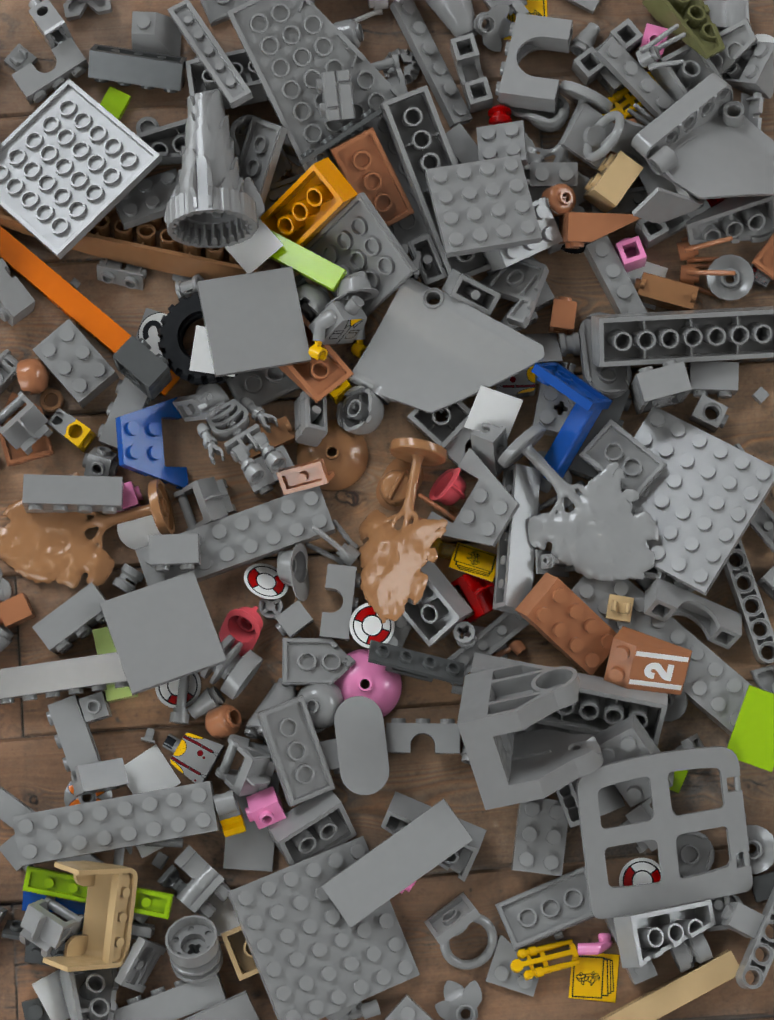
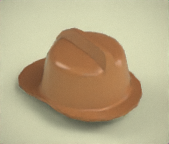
[376,458,424,511]

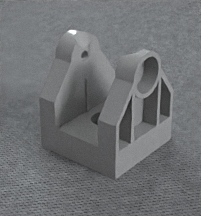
[457,662,604,810]

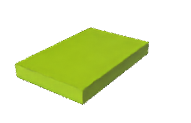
[727,685,774,772]

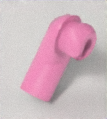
[578,933,613,956]

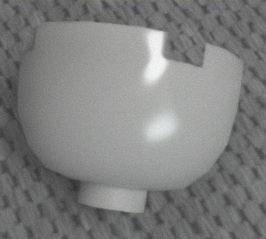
[296,284,331,324]
[336,385,384,435]
[296,683,345,729]

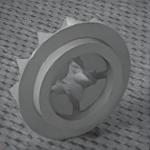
[383,48,420,85]

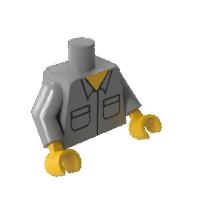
[308,295,367,361]

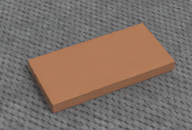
[329,127,415,227]

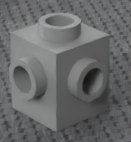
[82,446,119,477]

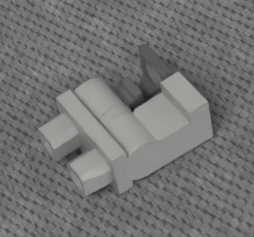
[157,845,231,919]

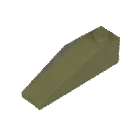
[642,0,725,59]

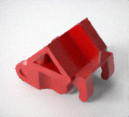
[451,573,495,624]

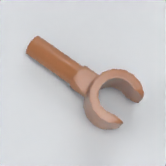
[492,640,526,657]

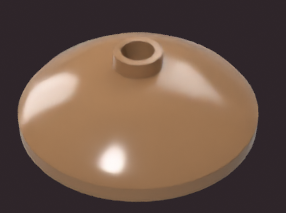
[297,420,368,491]

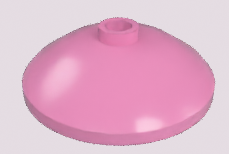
[334,649,402,717]

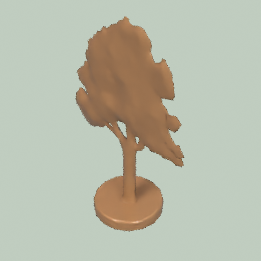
[358,438,448,623]
[0,472,175,589]

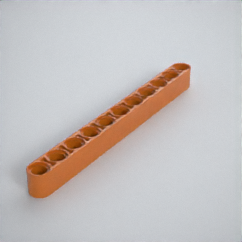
[0,226,180,397]

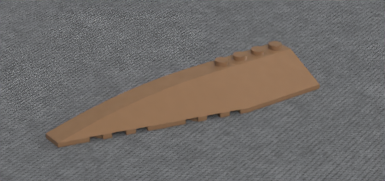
[0,206,264,280]

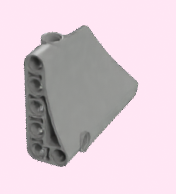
[631,73,774,200]

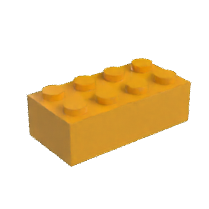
[260,157,358,247]

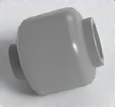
[333,19,364,48]

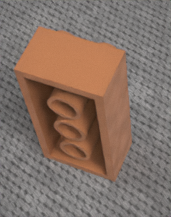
[515,572,617,675]

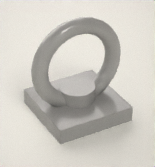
[559,103,625,169]
[424,892,498,970]

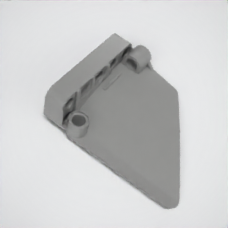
[349,277,545,413]

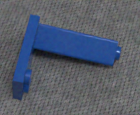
[531,362,613,480]

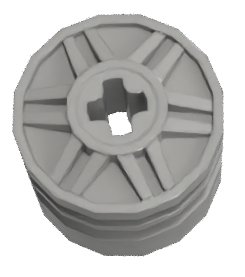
[199,635,264,700]
[165,915,223,984]

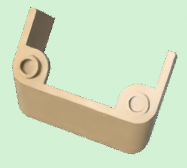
[43,861,138,972]

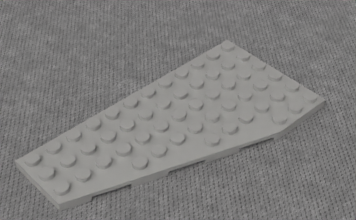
[227,0,459,246]

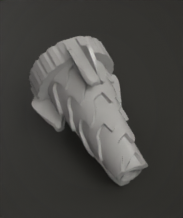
[164,90,265,248]

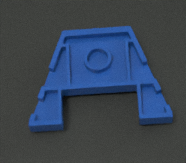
[115,397,188,490]

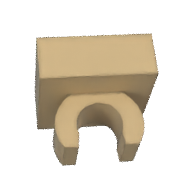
[605,594,634,623]

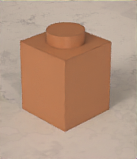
[548,296,577,335]
[0,592,36,629]

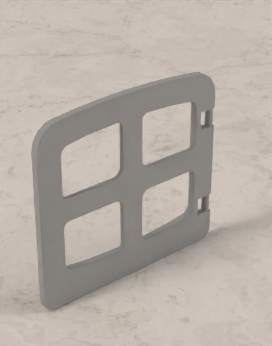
[576,746,753,919]

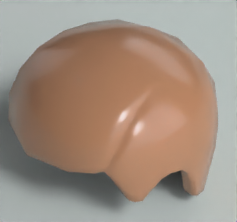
[16,358,50,395]

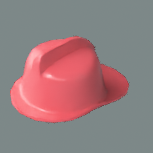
[429,467,466,506]
[219,606,263,656]

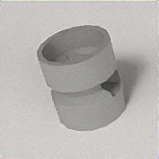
[669,933,713,973]

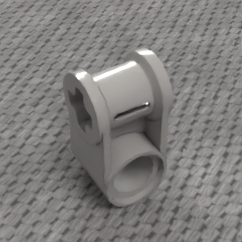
[0,349,19,394]

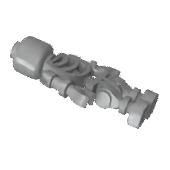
[195,383,287,486]

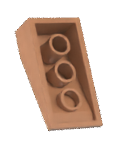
[278,314,354,403]

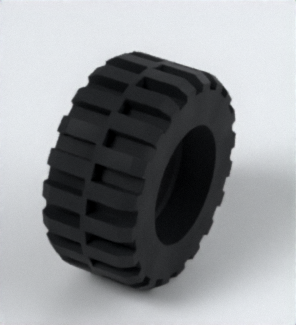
[158,292,238,386]

